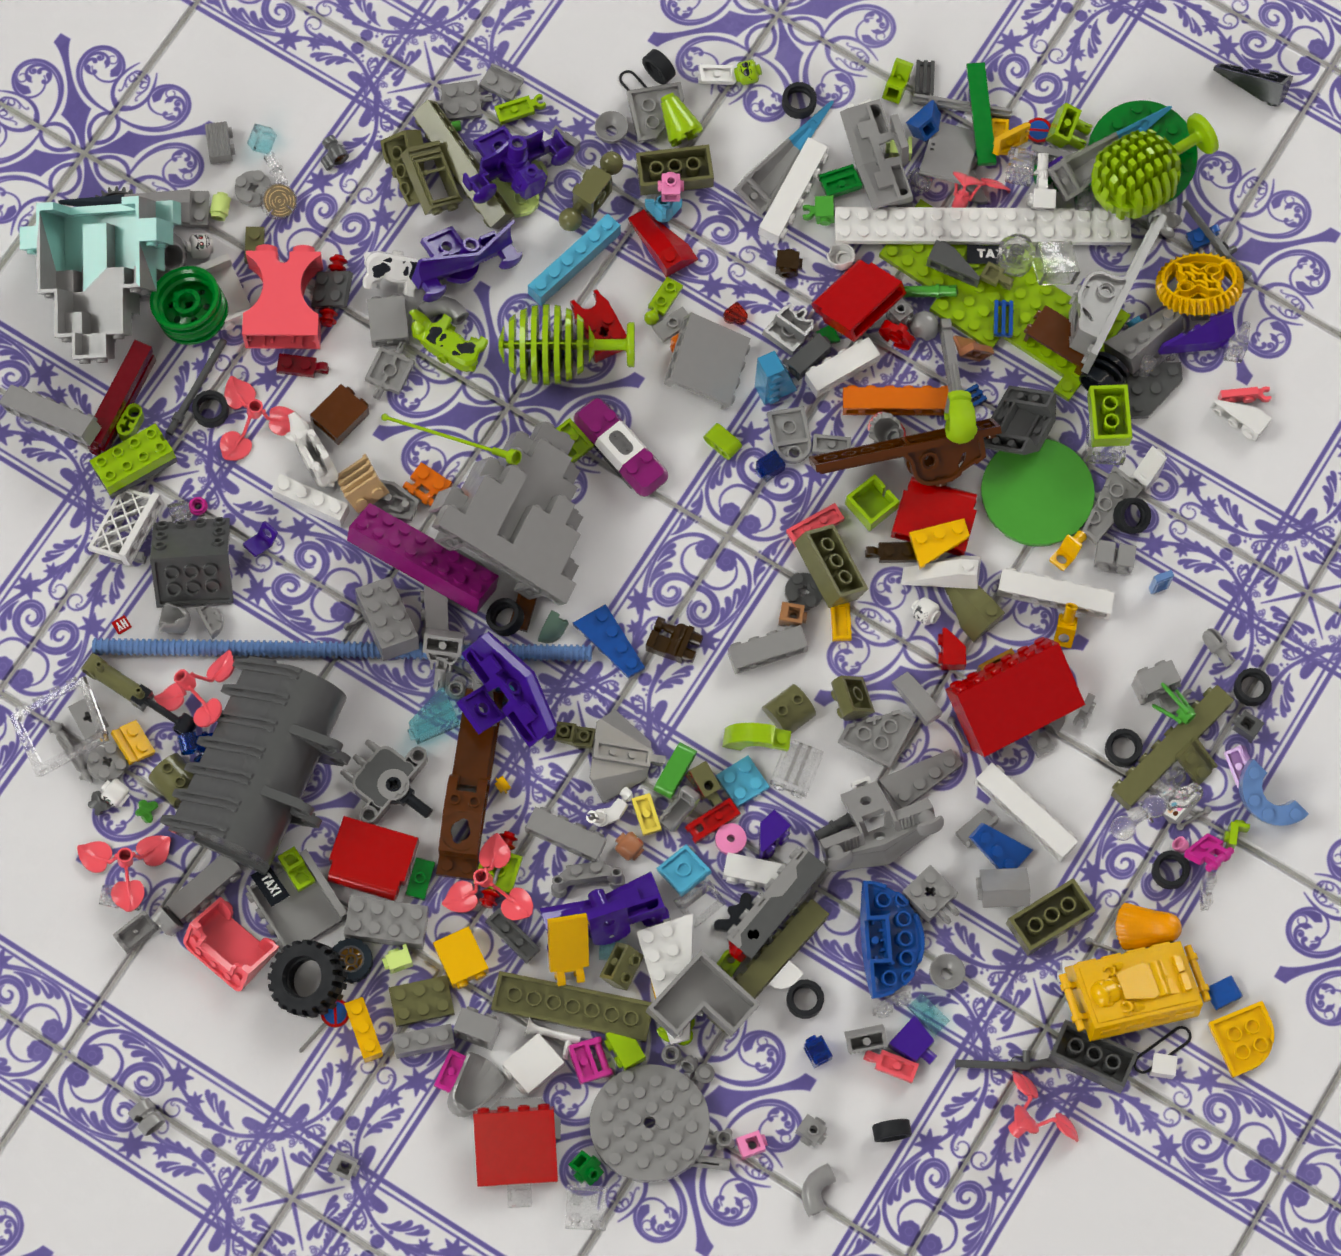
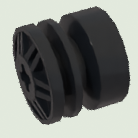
[1079,351,1130,391]

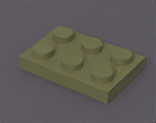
[389,975,455,1027]

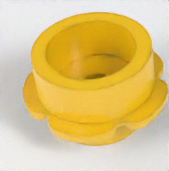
[494,776,511,794]

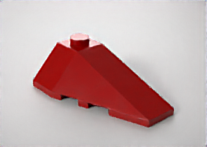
[628,209,698,277]

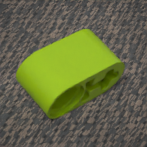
[116,403,145,441]
[703,423,742,460]

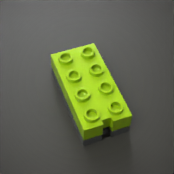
[89,423,178,499]

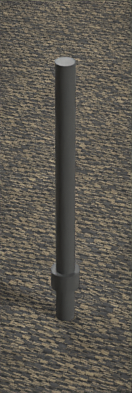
[166,338,227,436]

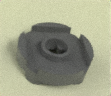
[785,573,822,611]

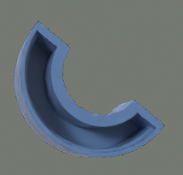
[1239,759,1309,826]

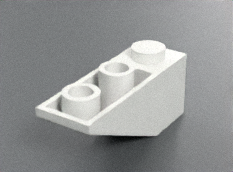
[1210,399,1272,441]
[1131,446,1167,493]

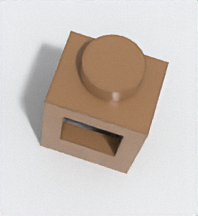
[778,602,808,626]

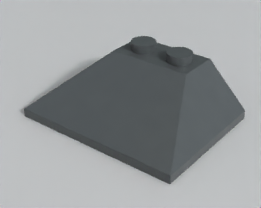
[983,385,1057,455]

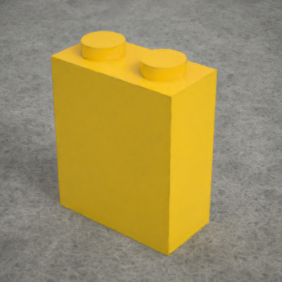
[433,926,489,989]

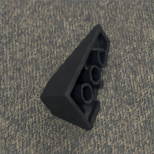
[1213,63,1293,106]

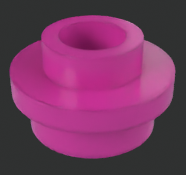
[188,497,208,516]

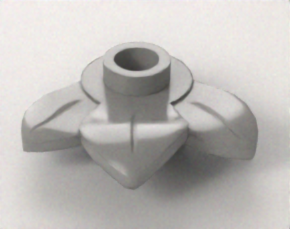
[1147,204,1182,237]

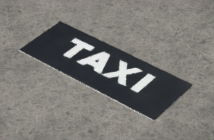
[967,244,1020,265]
[250,867,290,907]

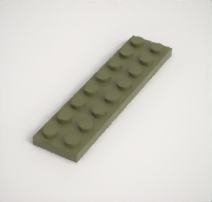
[491,971,652,1043]

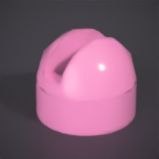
[1172,836,1189,854]

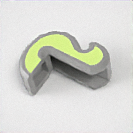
[659,785,701,832]

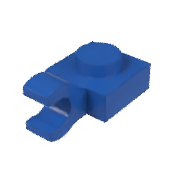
[1186,224,1221,251]

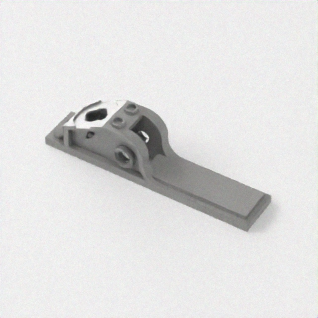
[1069,213,1167,374]

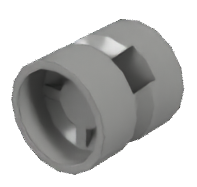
[128,1098,166,1136]

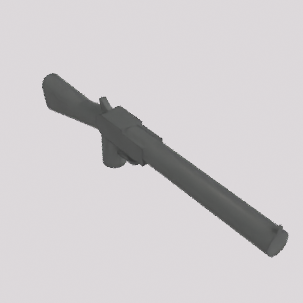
[1181,200,1252,282]
[955,1050,1063,1074]

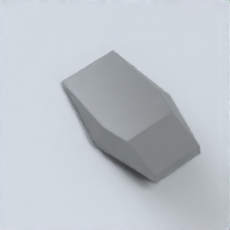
[373,480,420,521]

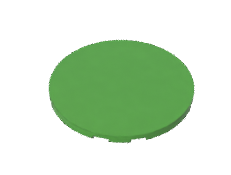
[981,439,1095,547]

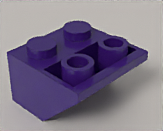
[759,809,791,860]

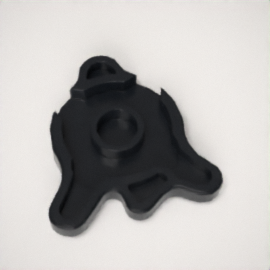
[714,893,770,947]

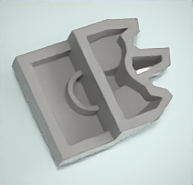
[762,303,814,356]

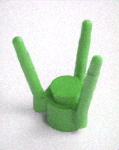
[1152,682,1196,725]

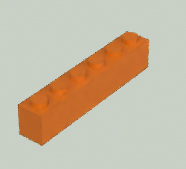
[843,385,949,416]

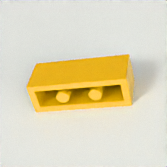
[344,997,384,1063]

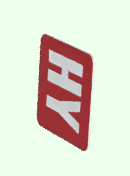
[112,615,132,635]

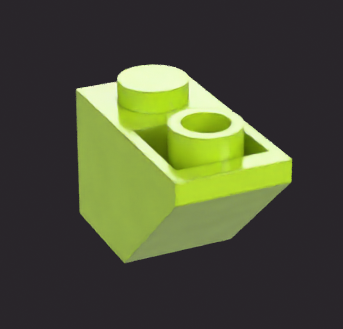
[604,1032,646,1070]

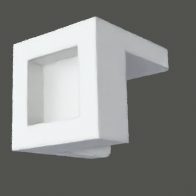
[1149,1053,1178,1079]

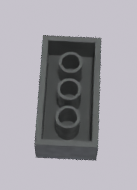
[1047,1019,1139,1094]

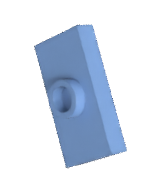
[1149,570,1174,594]

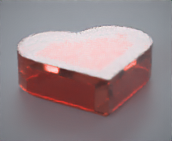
[723,302,748,325]

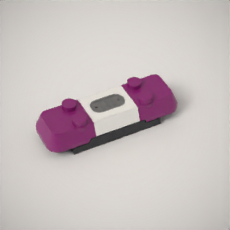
[574,398,668,497]

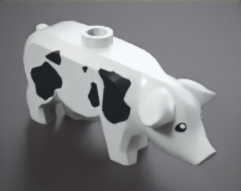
[362,250,443,297]
[285,411,339,487]

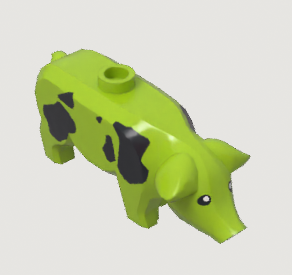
[409,309,488,372]

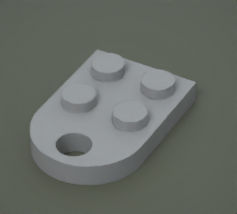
[767,406,811,464]

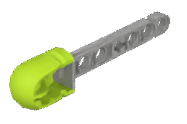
[939,318,978,444]

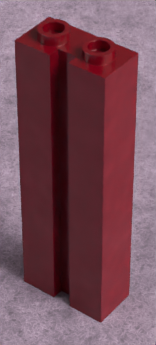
[87,340,156,456]

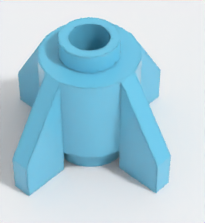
[645,195,682,222]

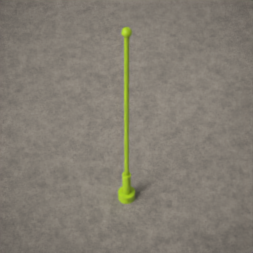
[381,414,522,465]

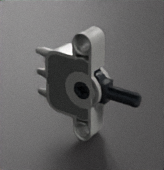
[340,739,433,825]

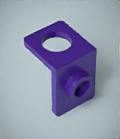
[243,521,278,557]

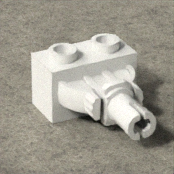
[1026,153,1056,210]

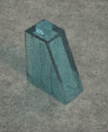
[407,687,460,745]

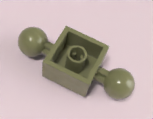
[559,151,623,231]

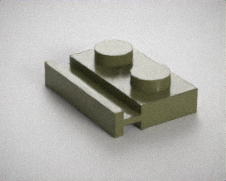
[1175,737,1218,785]

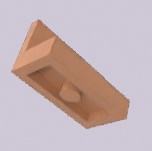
[953,335,994,362]

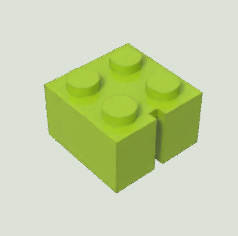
[845,474,900,532]

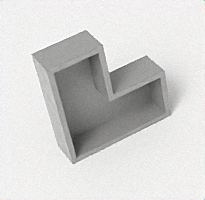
[646,950,760,1039]

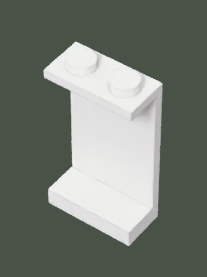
[196,253,251,331]

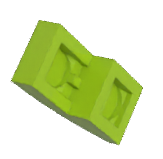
[277,846,315,893]

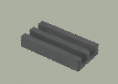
[915,60,935,95]

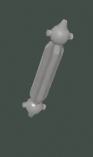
[49,720,93,783]

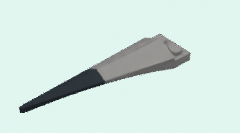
[58,189,209,228]

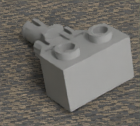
[422,628,465,690]

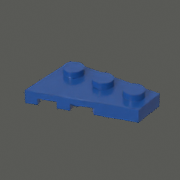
[969,823,1033,869]

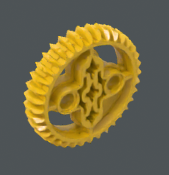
[1155,252,1244,317]

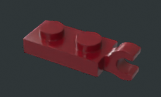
[276,353,329,378]

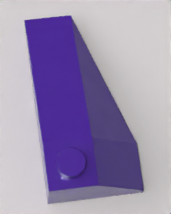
[1158,309,1236,355]

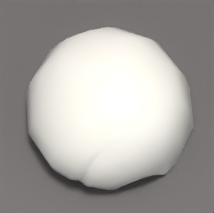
[826,243,856,271]

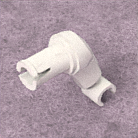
[586,787,633,827]

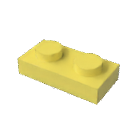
[631,793,662,836]

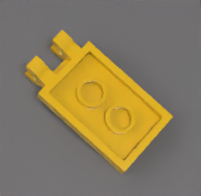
[547,913,589,986]

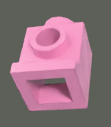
[736,1130,768,1160]

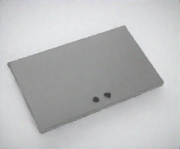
[919,122,976,185]

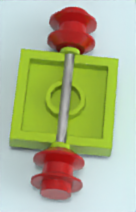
[478,831,523,909]

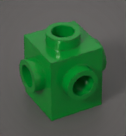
[568,1150,604,1187]

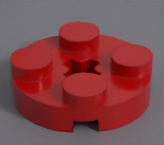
[879,320,916,351]

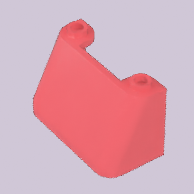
[183,897,279,991]

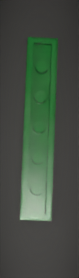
[966,62,997,166]

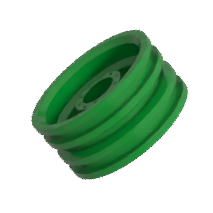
[150,266,228,345]

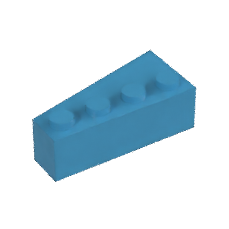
[754,351,797,405]

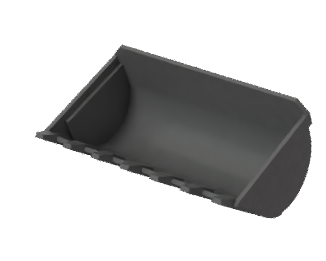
[159,656,351,875]

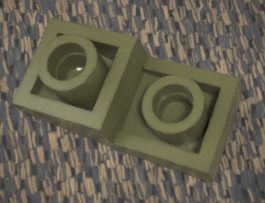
[553,721,596,749]

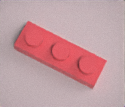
[786,503,845,548]

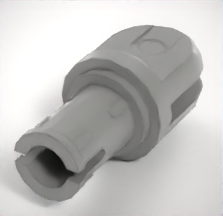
[1202,628,1236,667]

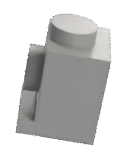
[327,1149,360,1180]

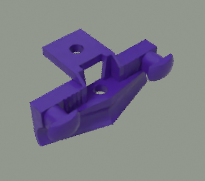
[456,631,557,748]

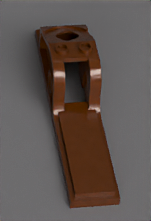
[809,418,1002,487]
[436,688,504,881]

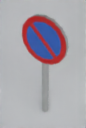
[1028,117,1058,149]
[299,1000,349,1053]

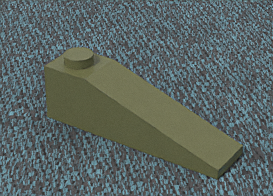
[380,130,424,206]
[944,586,1005,643]

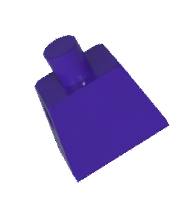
[888,1016,937,1065]

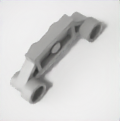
[551,861,625,898]

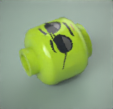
[734,59,762,86]

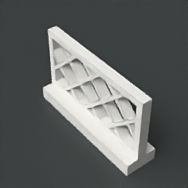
[88,489,165,566]

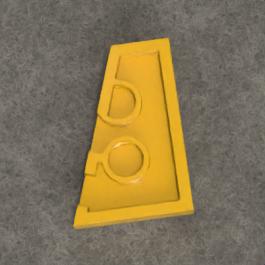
[909,518,970,569]

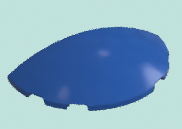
[860,881,925,999]

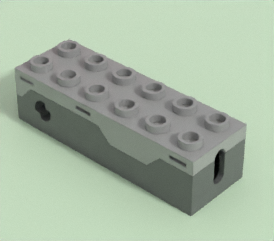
[726,846,827,962]

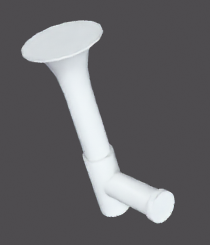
[524,1017,581,1061]

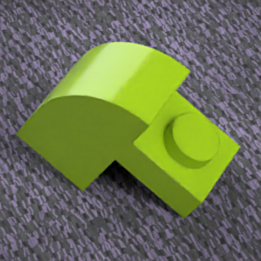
[882,58,913,104]

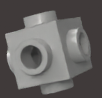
[886,298,914,326]
[795,1114,828,1147]

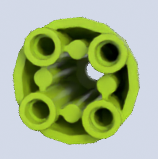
[661,93,703,147]

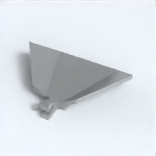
[589,710,666,803]

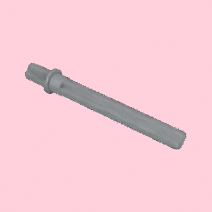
[912,93,1012,118]

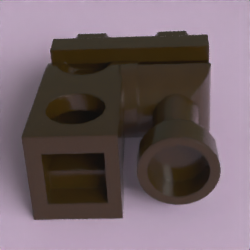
[645,617,703,664]

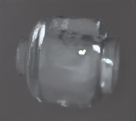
[906,167,934,194]

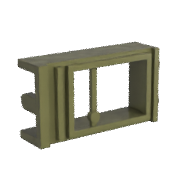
[401,140,464,216]

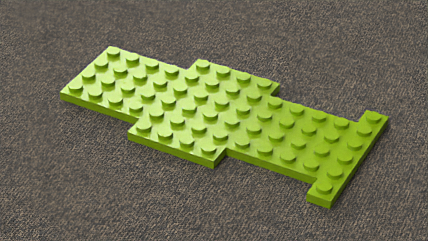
[879,199,1131,402]

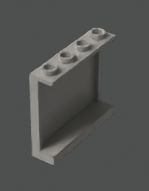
[664,312,751,410]
[245,849,347,952]

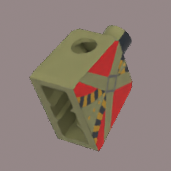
[686,761,723,807]

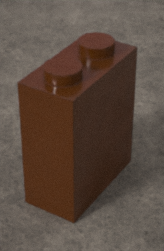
[310,384,369,445]

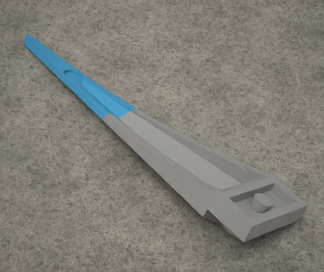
[733,101,834,216]
[1047,106,1172,201]

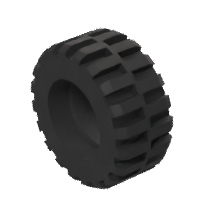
[268,940,348,1018]

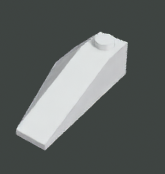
[901,555,981,589]

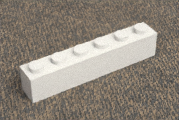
[758,137,829,244]
[996,568,1115,620]
[974,763,1078,862]

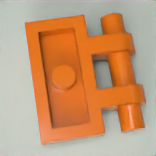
[403,462,452,506]

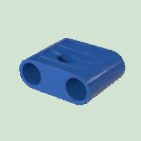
[1208,975,1243,1010]

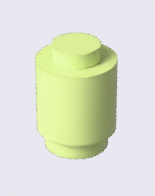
[210,192,231,221]

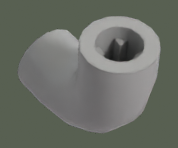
[417,296,469,325]
[801,1163,836,1217]

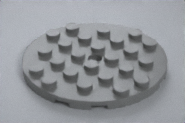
[590,1064,710,1183]

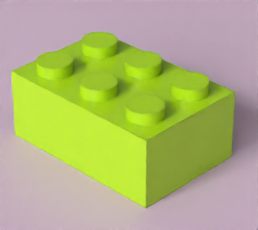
[1087,384,1133,447]

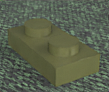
[244,227,265,264]

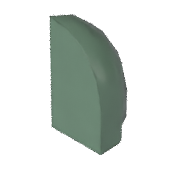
[538,610,569,643]

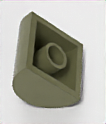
[831,675,875,721]
[762,684,816,734]
[149,753,194,808]

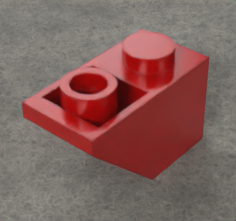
[938,628,966,670]

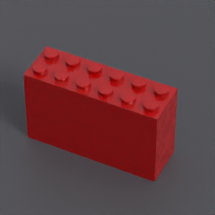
[945,637,1086,757]

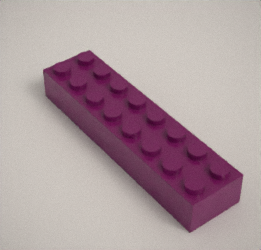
[347,503,499,614]

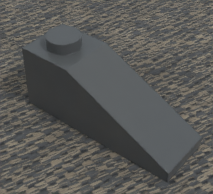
[926,240,980,288]

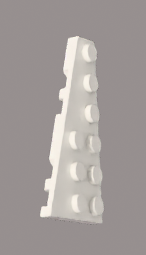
[636,914,694,1045]

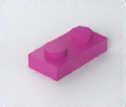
[434,1049,466,1093]

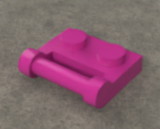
[567,1036,614,1085]

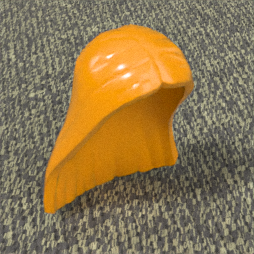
[1115,903,1182,950]

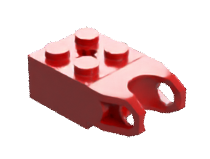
[570,289,627,363]

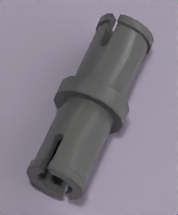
[814,813,854,842]

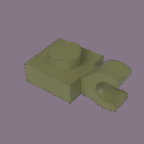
[980,261,1014,290]

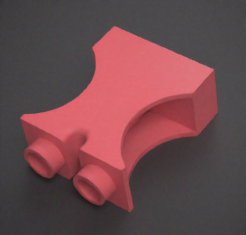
[242,244,324,349]

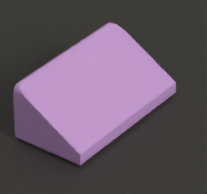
[1224,745,1250,788]

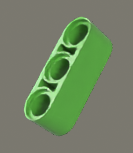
[653,742,697,799]

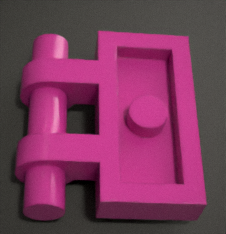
[1184,833,1234,872]

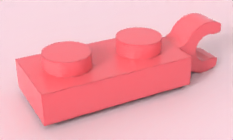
[1218,386,1272,404]
[863,1049,919,1084]

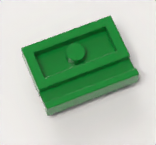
[818,164,862,198]

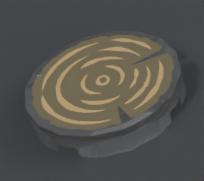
[260,182,298,220]

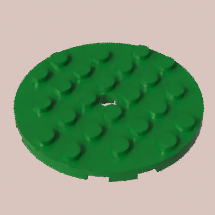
[1088,100,1198,204]

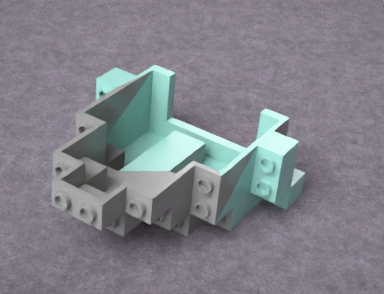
[19,196,181,364]

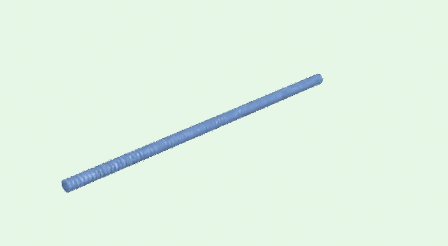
[92,638,592,662]

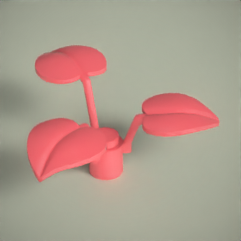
[951,171,1011,208]
[220,376,294,461]
[154,650,234,727]
[442,833,533,920]
[77,835,171,912]
[1008,1071,1079,1142]

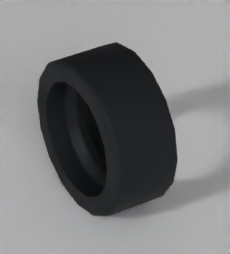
[642,49,676,85]
[782,82,817,119]
[192,390,229,428]
[1113,498,1151,534]
[486,598,524,636]
[1233,668,1272,706]
[1104,728,1143,767]
[1151,850,1190,890]
[786,979,824,1019]
[872,1119,912,1142]

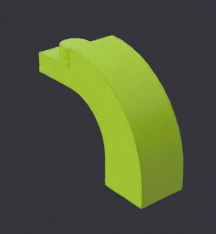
[722,723,791,752]

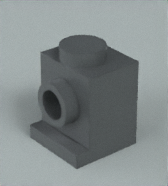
[1232,710,1264,743]

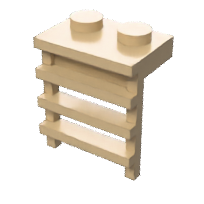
[337,454,390,514]

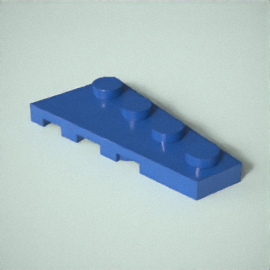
[573,604,645,678]

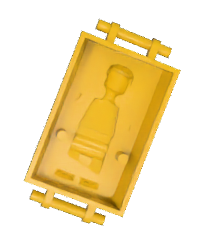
[1059,941,1211,1042]

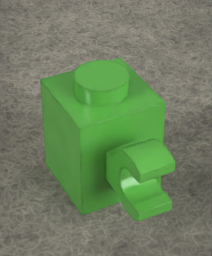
[803,195,835,226]

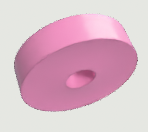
[715,823,747,855]

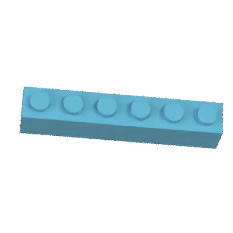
[528,213,621,306]

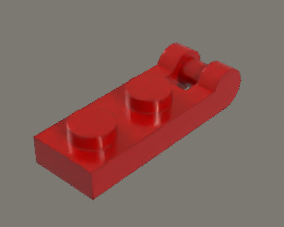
[684,798,741,844]

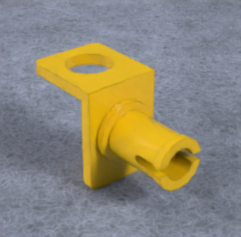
[1049,530,1087,571]
[1053,603,1078,648]

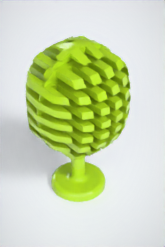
[1091,113,1219,220]
[498,304,635,385]

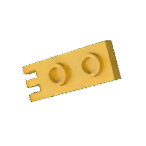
[993,122,1031,156]

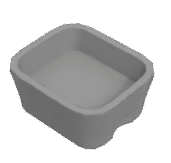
[151,905,184,936]

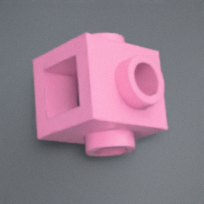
[658,172,684,202]

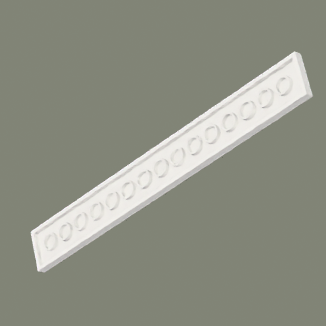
[834,207,1132,245]

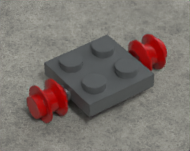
[311,254,353,327]

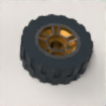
[333,938,373,984]

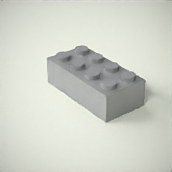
[355,576,419,661]
[344,896,429,950]

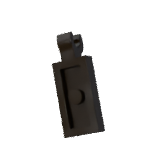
[865,542,917,563]

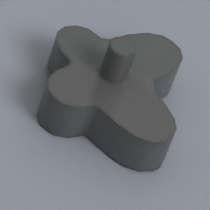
[88,791,111,816]

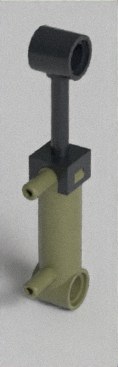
[81,653,197,740]

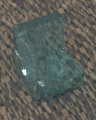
[247,123,277,154]

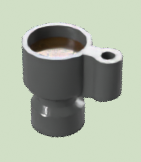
[321,135,349,171]

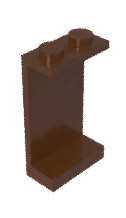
[1023,305,1084,376]

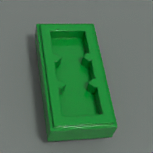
[405,857,435,901]

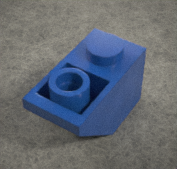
[906,100,941,142]

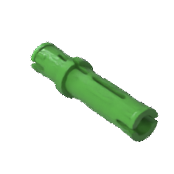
[902,284,958,299]

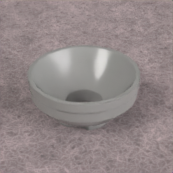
[595,111,628,144]
[929,954,965,990]

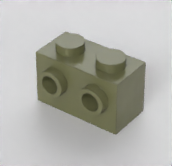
[599,942,644,991]

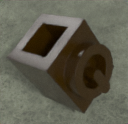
[775,249,803,278]

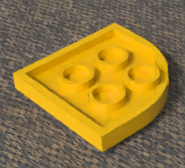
[1208,1001,1274,1078]

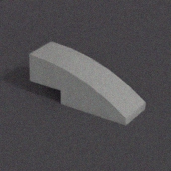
[892,672,942,727]

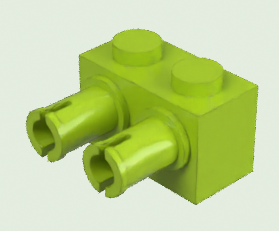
[1046,103,1093,150]

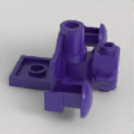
[462,125,574,204]

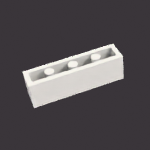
[804,337,881,398]
[271,474,350,528]
[722,852,783,891]

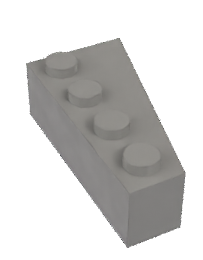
[1104,307,1184,374]

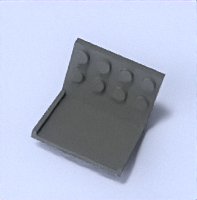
[150,517,234,608]

